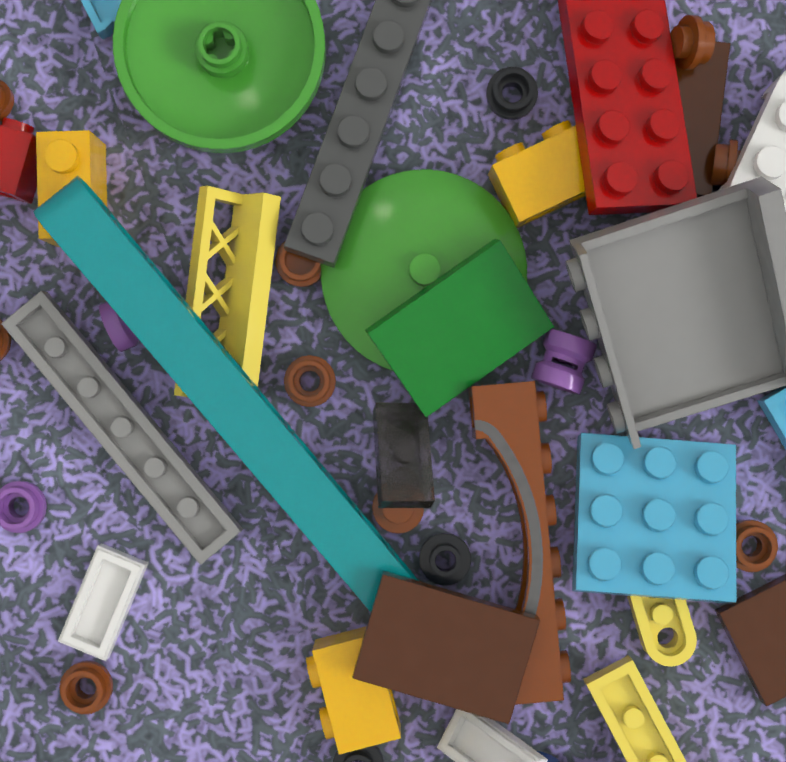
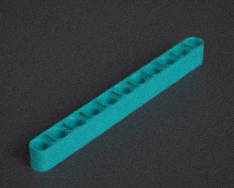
[33,175,420,612]

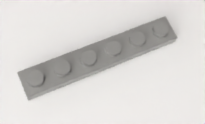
[1,290,243,565]

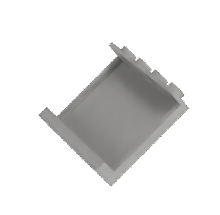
[565,176,786,449]

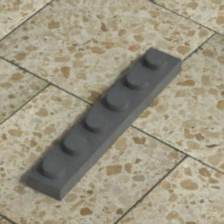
[284,0,432,268]

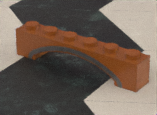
[468,381,571,705]

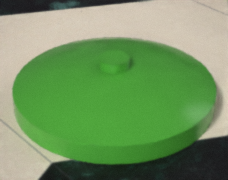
[113,0,326,153]
[321,169,527,371]

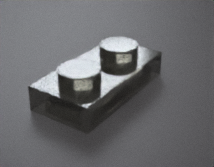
[373,402,435,508]

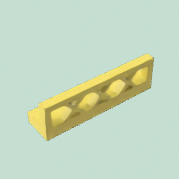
[174,186,281,397]

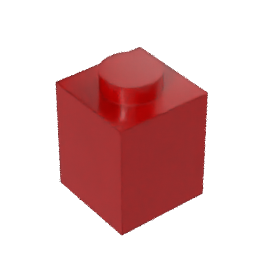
[0,118,37,204]

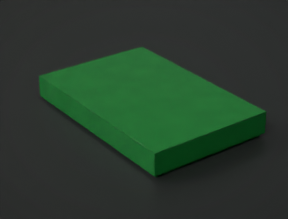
[365,239,554,417]

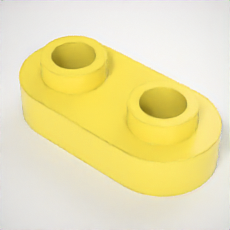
[627,596,697,667]

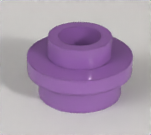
[0,481,47,533]

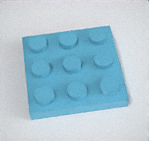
[572,433,737,604]

